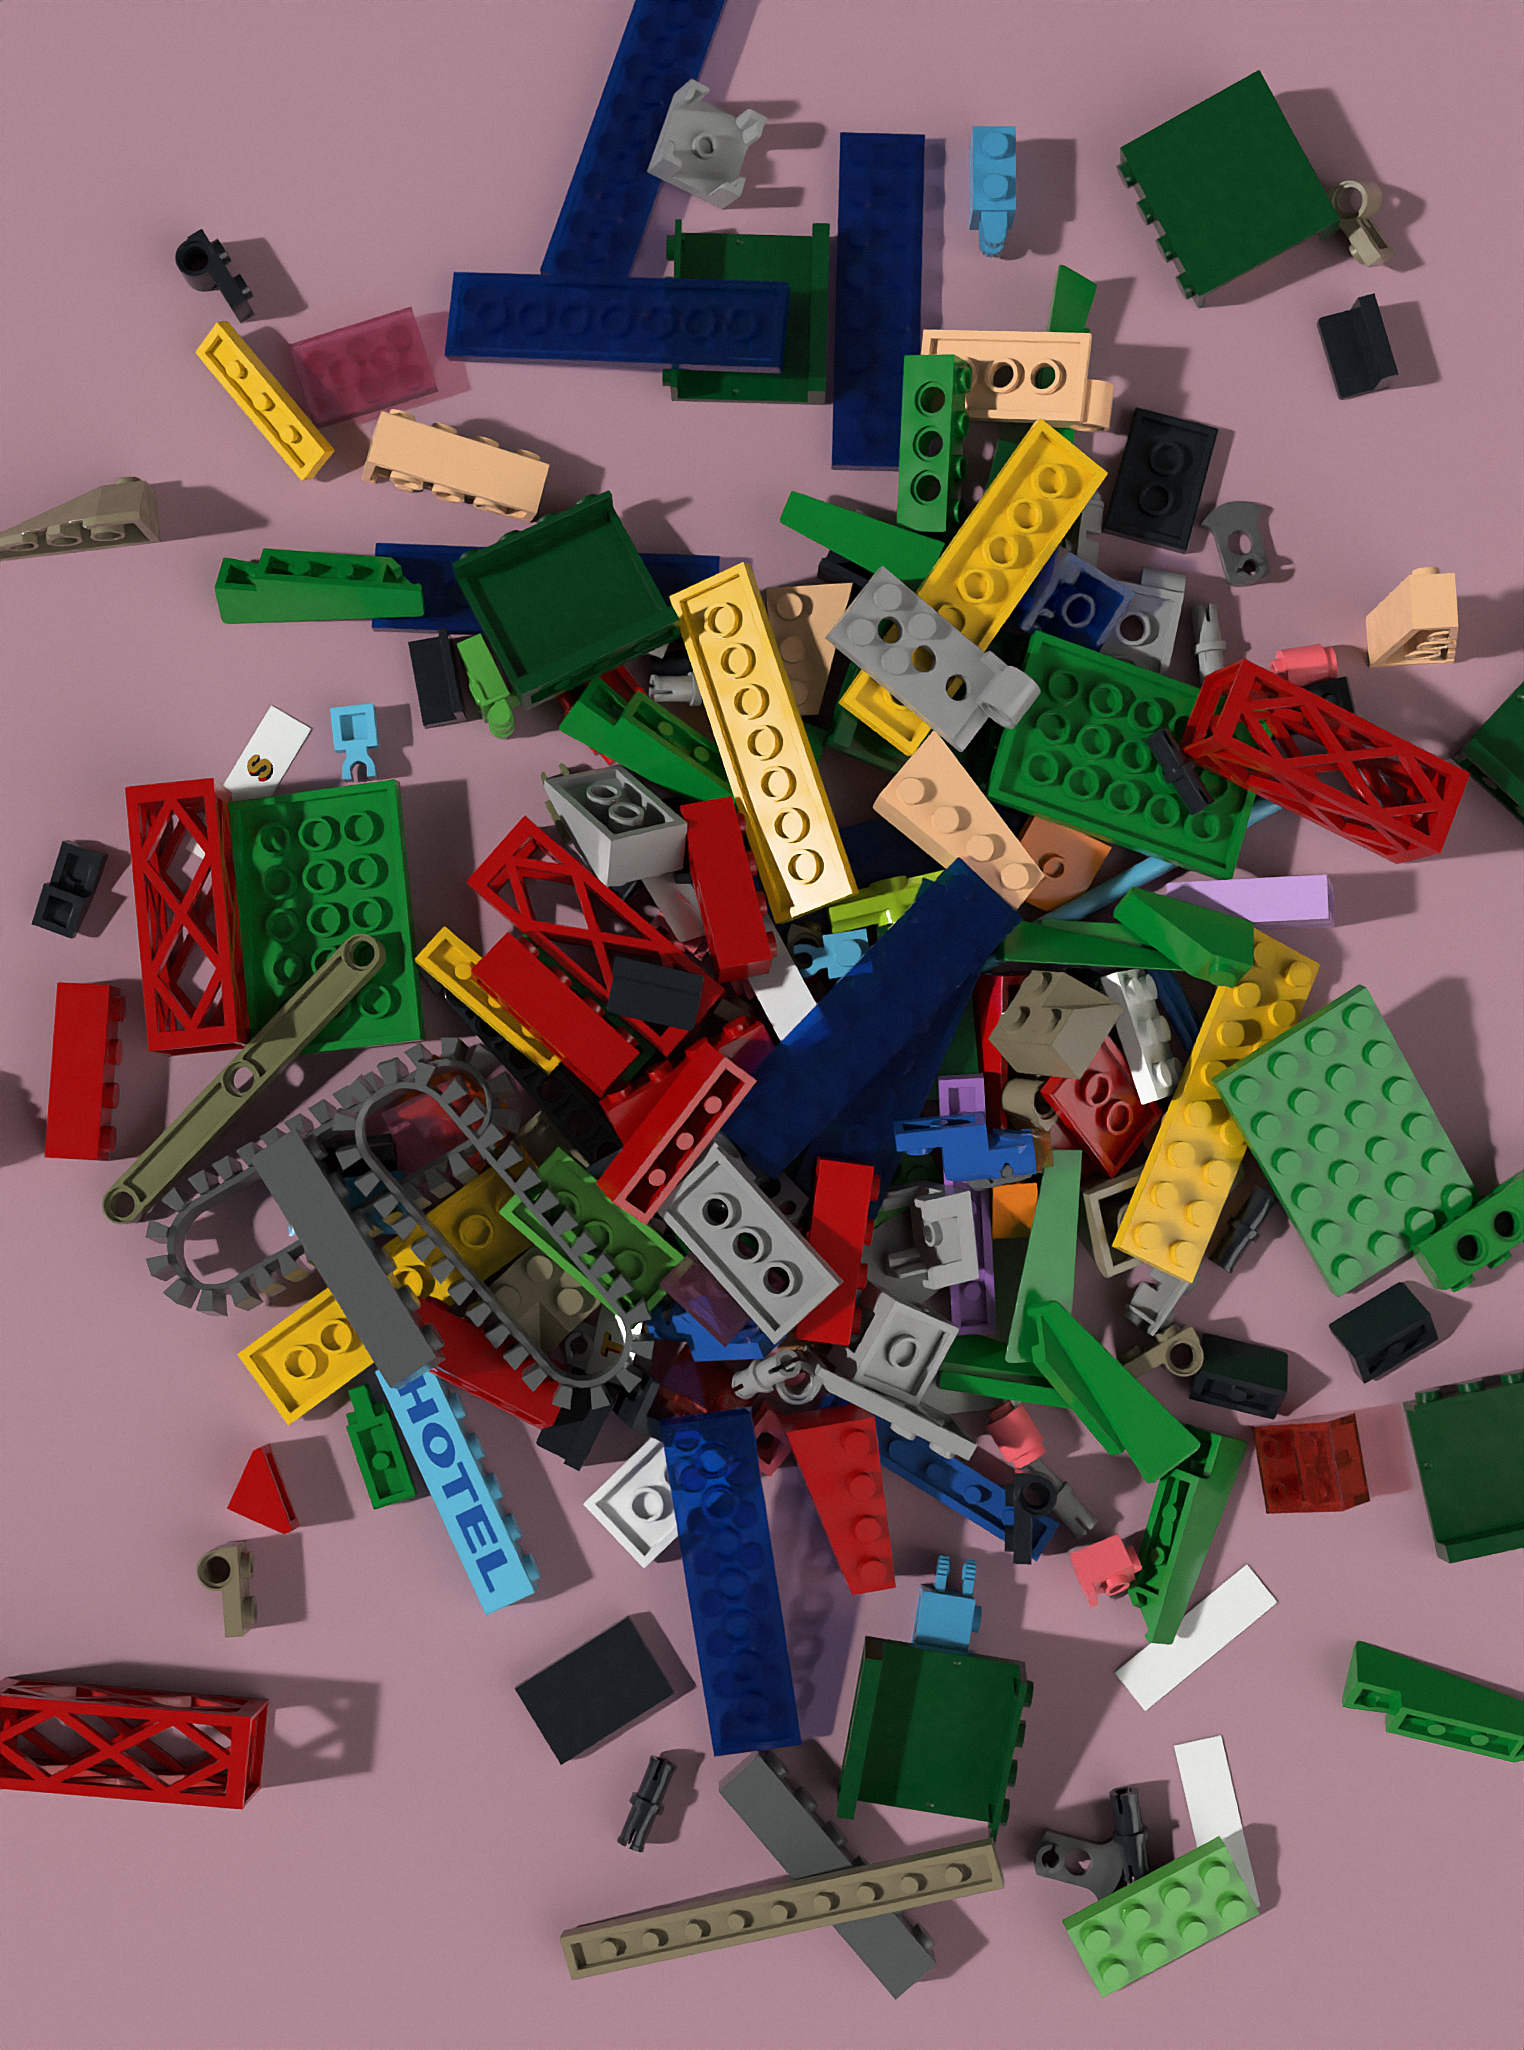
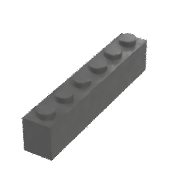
[249,1128,446,1389]
[719,1747,936,2000]

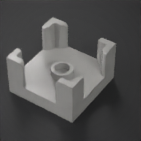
[647,79,767,209]
[878,1179,979,1290]
[826,1280,960,1407]

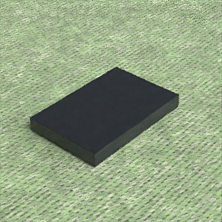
[1102,407,1218,554]
[515,1615,675,1765]

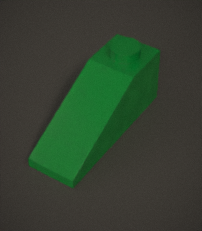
[1113,886,1254,988]

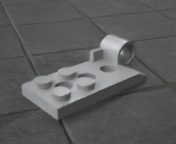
[825,566,1041,752]
[1083,566,1186,677]
[657,1131,844,1344]
[776,1344,977,1461]

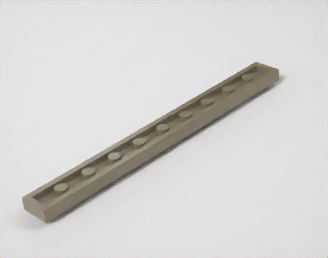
[560,1837,1005,1980]

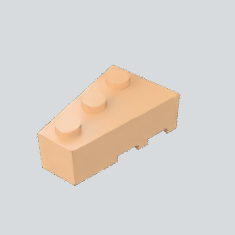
[766,583,853,725]

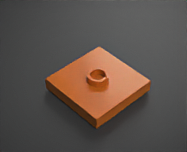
[1017,815,1112,912]

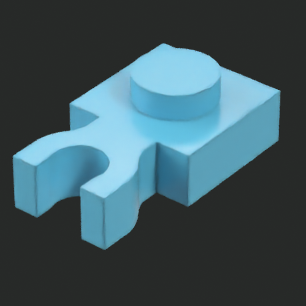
[330,703,380,783]
[793,929,873,980]

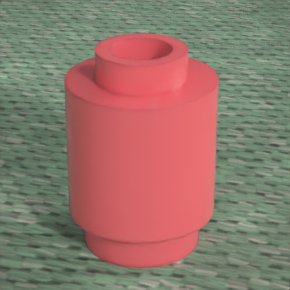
[1269,644,1338,687]
[984,1400,1046,1469]

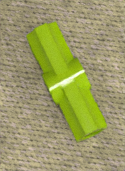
[825,869,961,934]

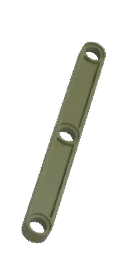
[102,933,386,1224]

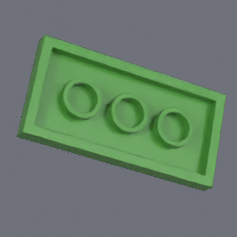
[499,1144,693,1330]
[1062,1836,1259,1998]

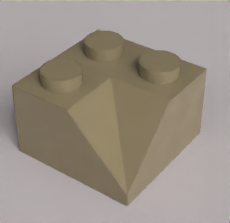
[988,970,1124,1080]
[476,1244,602,1356]

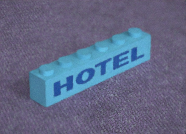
[375,1370,541,1616]

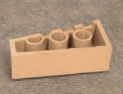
[361,409,550,522]
[1366,567,1459,668]
[872,730,1045,918]

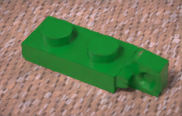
[346,1383,418,1510]

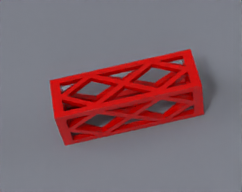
[1179,658,1470,864]
[125,778,251,1057]
[466,815,726,1061]
[0,1677,269,1810]

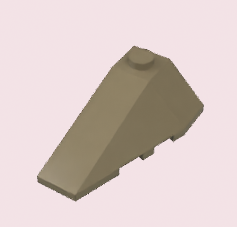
[0,477,161,561]
[1077,1160,1246,1278]

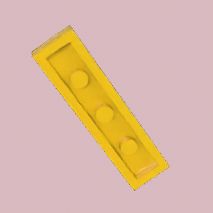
[195,321,335,481]
[415,926,561,1076]

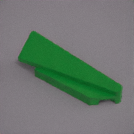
[214,548,425,624]
[559,677,738,811]
[936,1334,1071,1409]

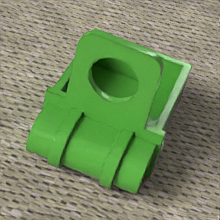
[457,633,521,739]

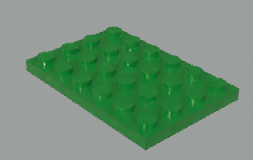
[984,630,1273,880]
[228,779,426,1056]
[1210,984,1481,1298]

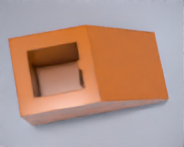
[989,1179,1038,1239]

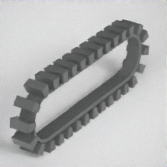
[145,1037,521,1317]
[332,1057,654,1410]

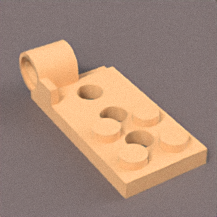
[921,329,1114,432]

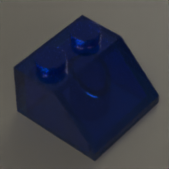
[1008,545,1137,652]

